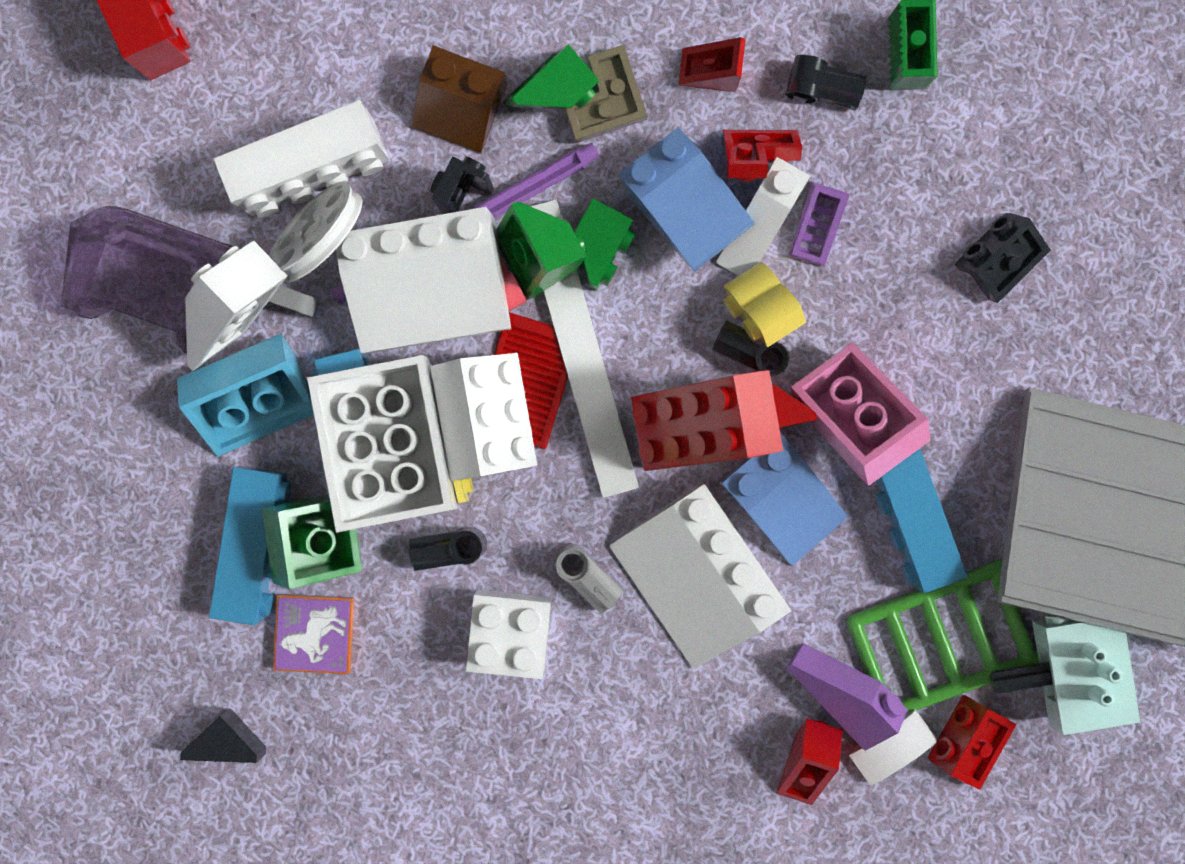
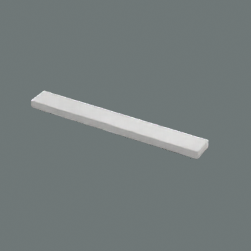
[531,199,639,498]

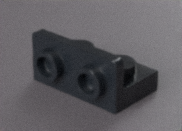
[955,213,1051,303]

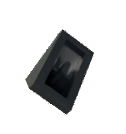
[180,708,266,763]

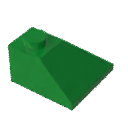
[502,44,600,109]
[496,201,587,300]

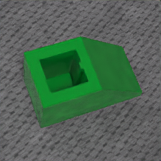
[575,198,636,291]

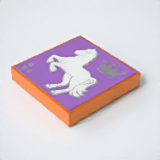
[273,594,354,674]

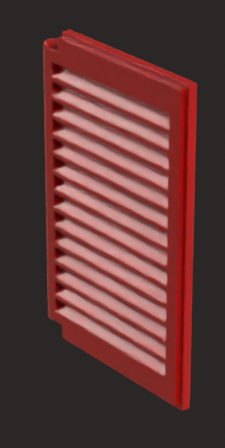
[494,312,568,450]

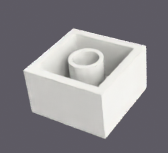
[466,590,552,679]

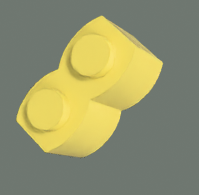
[723,261,807,347]

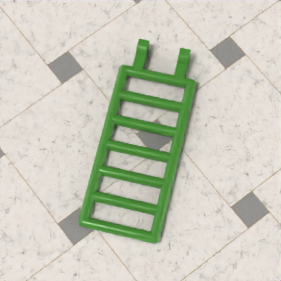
[846,558,1046,714]

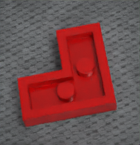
[722,129,802,182]

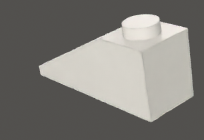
[716,157,810,276]

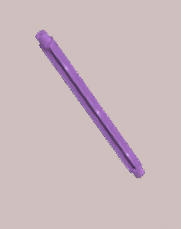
[330,142,600,305]

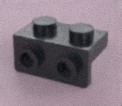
[430,156,494,214]

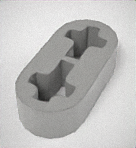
[268,285,319,317]

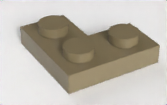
[565,44,648,143]

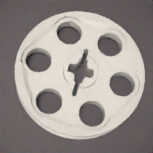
[269,182,363,282]

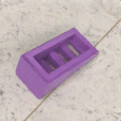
[788,182,850,266]

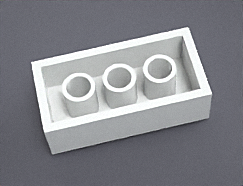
[213,100,390,218]

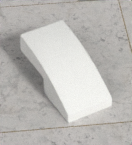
[849,709,937,786]

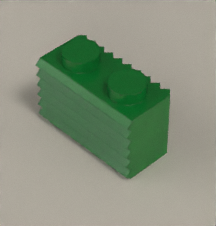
[887,0,938,90]

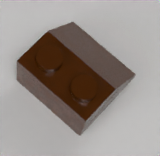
[411,45,508,154]

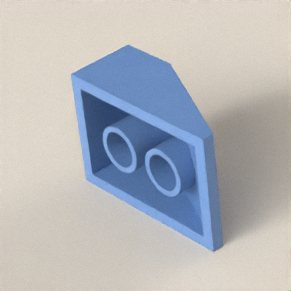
[618,127,754,272]
[718,433,848,566]

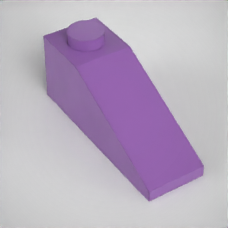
[787,644,908,751]

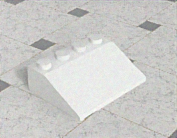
[336,207,511,354]
[307,355,458,533]
[609,482,791,669]

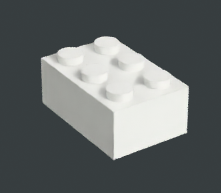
[430,353,537,481]

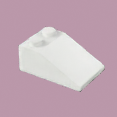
[185,241,287,371]

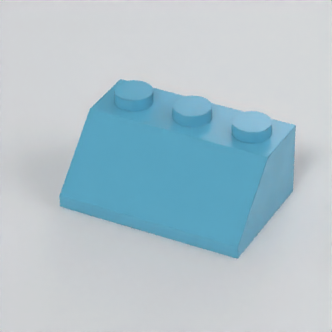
[177,334,314,457]

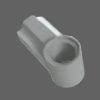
[555,543,624,614]

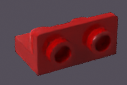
[928,695,1017,790]

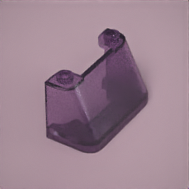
[61,206,234,354]

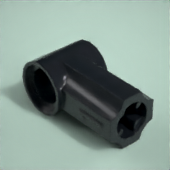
[785,55,866,111]
[711,320,790,377]
[409,527,487,571]

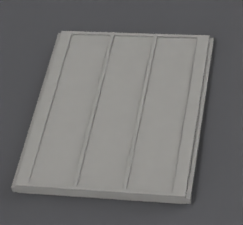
[997,387,1185,647]

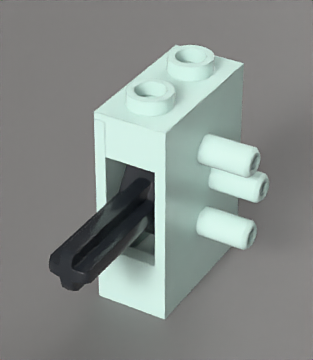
[989,614,1141,735]

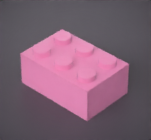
[791,342,931,486]

